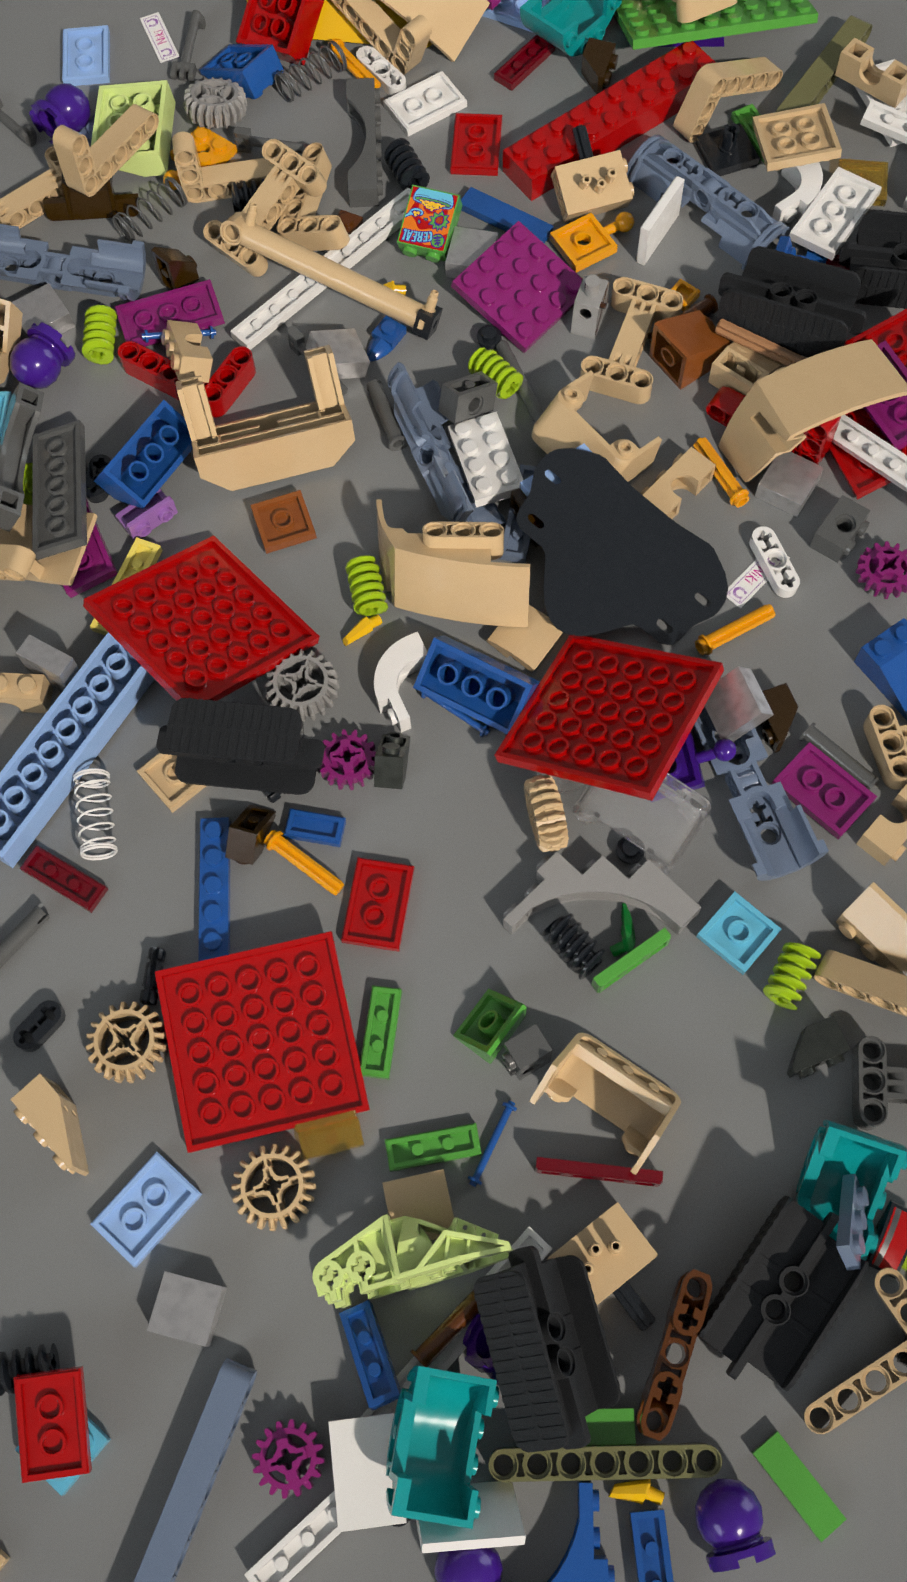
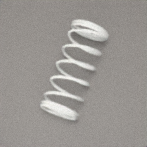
[73,768,118,860]

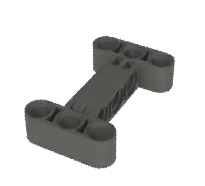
[851,1036,907,1131]

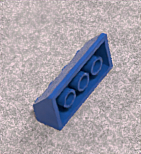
[94,400,193,509]
[413,635,540,734]

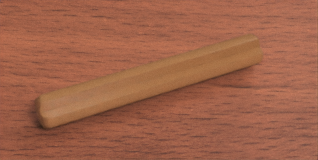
[715,319,806,367]

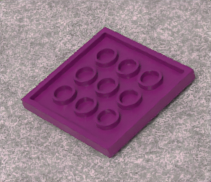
[451,221,583,353]

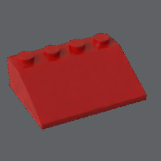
[236,0,324,66]

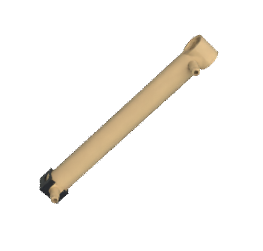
[220,202,443,340]

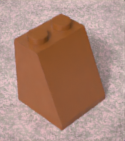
[649,310,732,390]

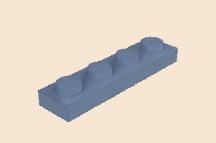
[499,464,536,564]

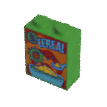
[397,185,463,263]

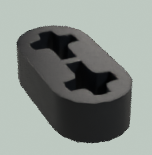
[86,454,111,503]
[13,1000,66,1052]

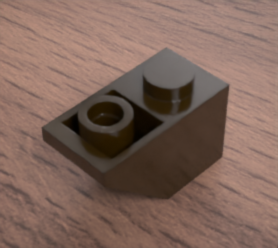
[581,37,618,94]
[760,683,799,753]

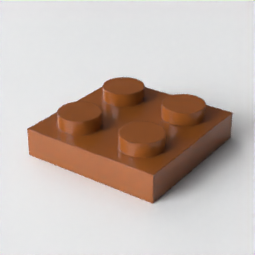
[250,490,317,554]

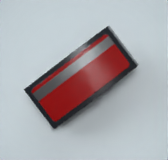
[866,1200,907,1279]

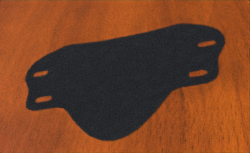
[516,448,728,645]

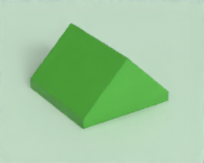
[453,988,527,1064]

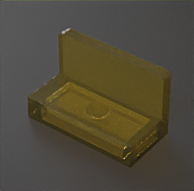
[295,1110,365,1160]

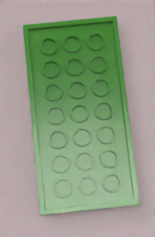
[614,0,818,50]

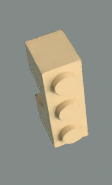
[835,37,907,108]
[161,320,213,383]
[641,447,716,519]
[0,673,53,713]
[857,784,907,866]

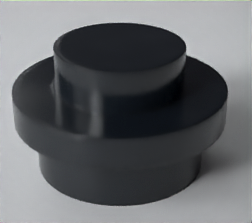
[477,325,502,350]
[616,835,645,864]

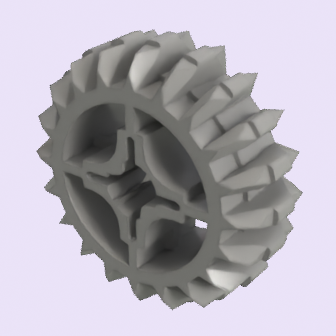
[183,77,247,129]
[264,649,340,722]

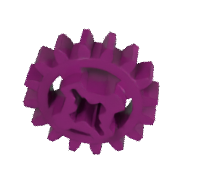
[855,541,907,599]
[320,729,376,790]
[252,1419,326,1499]

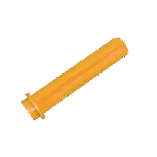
[331,38,381,88]
[693,437,750,508]
[695,604,776,655]
[264,830,344,895]

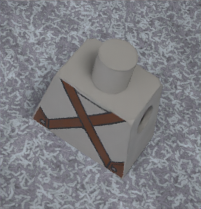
[571,275,609,339]

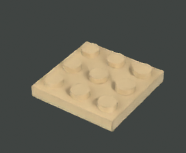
[752,103,842,172]

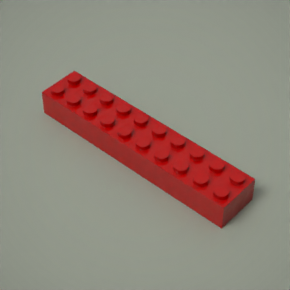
[503,41,716,201]

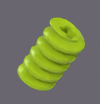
[82,305,117,365]
[468,347,523,399]
[345,555,388,616]
[763,942,821,1010]

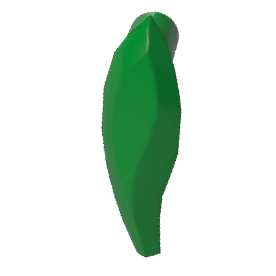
[610,903,636,957]

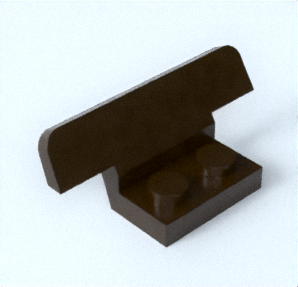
[43,173,139,221]

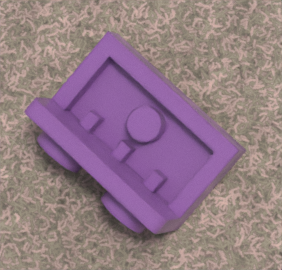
[115,489,178,541]

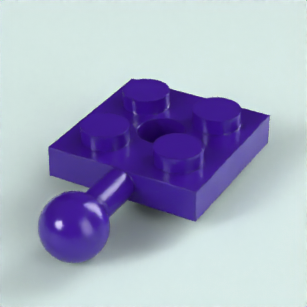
[648,732,737,803]

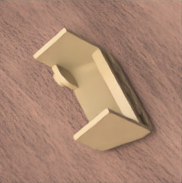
[532,370,662,482]
[529,1033,681,1175]

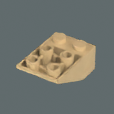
[708,342,786,396]
[10,1073,89,1176]

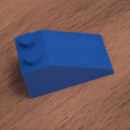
[199,44,284,99]
[854,618,907,721]

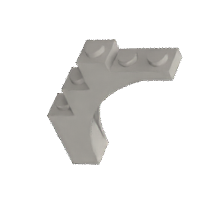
[503,852,701,935]

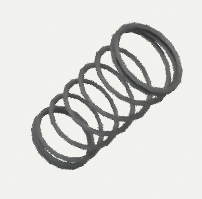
[274,40,347,103]
[112,176,187,244]

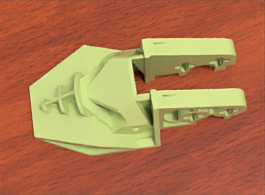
[312,1214,513,1309]

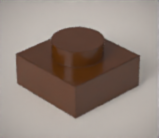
[338,210,363,234]

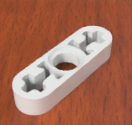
[356,46,406,96]
[749,526,800,598]

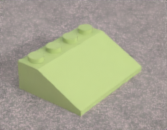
[91,80,176,177]

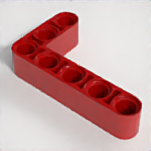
[118,341,256,418]
[706,386,841,465]

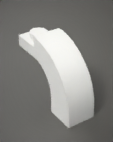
[772,162,823,224]
[374,631,427,733]

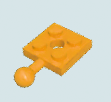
[163,126,238,190]
[549,211,634,273]

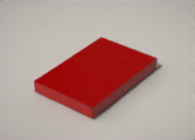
[450,113,502,176]
[341,857,415,952]
[14,1366,92,1483]

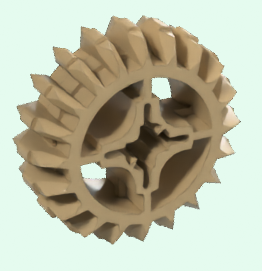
[524,774,569,852]
[85,1001,168,1084]
[231,1143,317,1231]

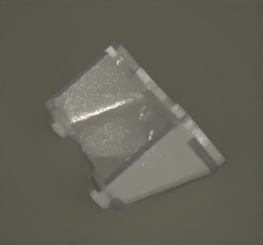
[573,773,712,876]

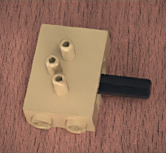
[551,125,634,223]
[546,1202,658,1331]

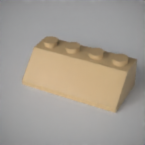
[836,882,907,976]

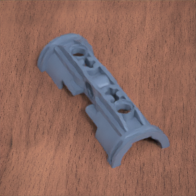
[626,135,792,271]
[0,224,146,301]
[387,362,507,527]
[694,706,829,881]

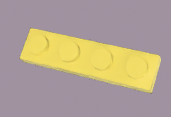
[90,537,163,636]

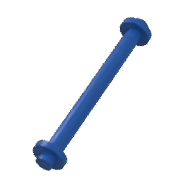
[141,326,216,343]
[420,686,490,737]
[467,1100,517,1187]

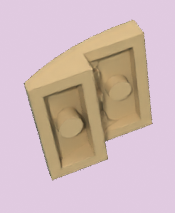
[486,605,563,673]
[382,1169,454,1240]

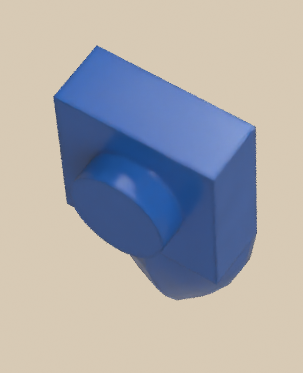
[366,316,407,362]

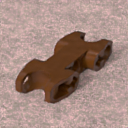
[636,1269,712,1441]

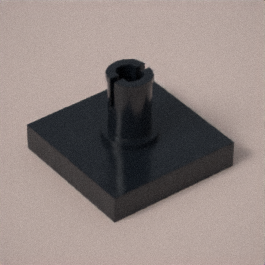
[696,123,760,176]

